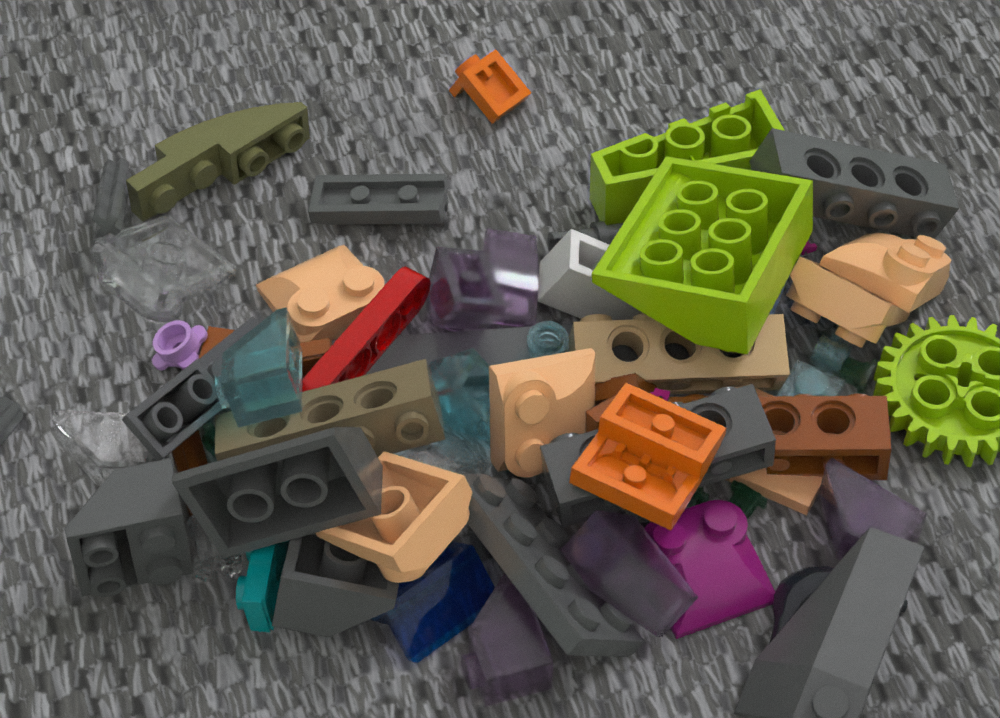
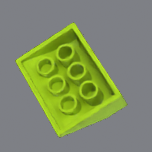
[591,156,813,355]

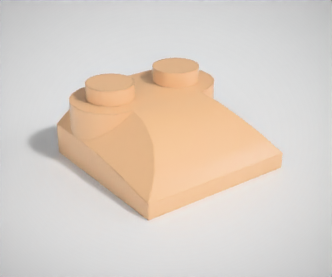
[819,233,951,313]
[256,245,385,346]
[786,257,911,348]
[489,348,595,478]
[316,451,472,583]

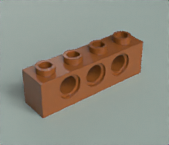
[669,393,891,480]

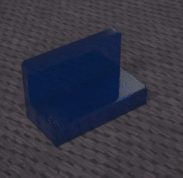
[371,541,501,663]

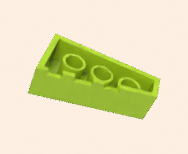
[589,89,785,225]

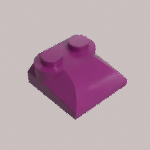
[629,500,775,639]

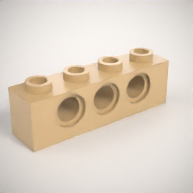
[568,313,790,394]

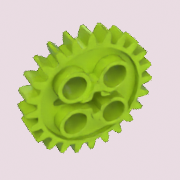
[873,315,1000,467]

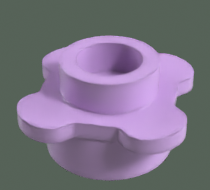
[152,320,208,371]

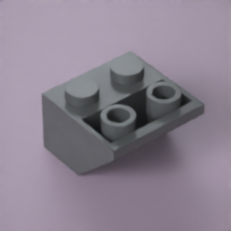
[65,458,194,597]

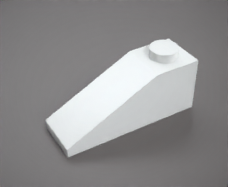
[538,229,642,320]

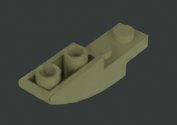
[126,102,310,222]

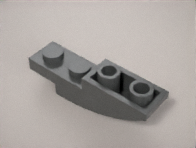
[121,316,278,461]

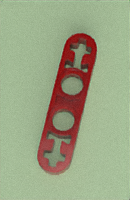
[294,266,431,394]

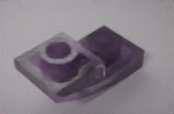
[481,228,538,327]

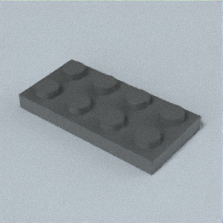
[454,472,645,657]

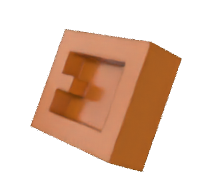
[449,49,531,124]

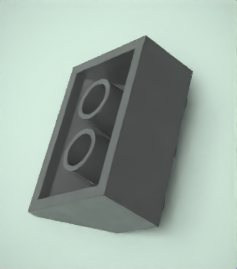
[172,427,383,559]

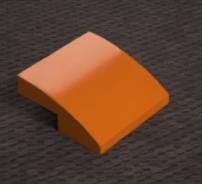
[569,383,727,530]

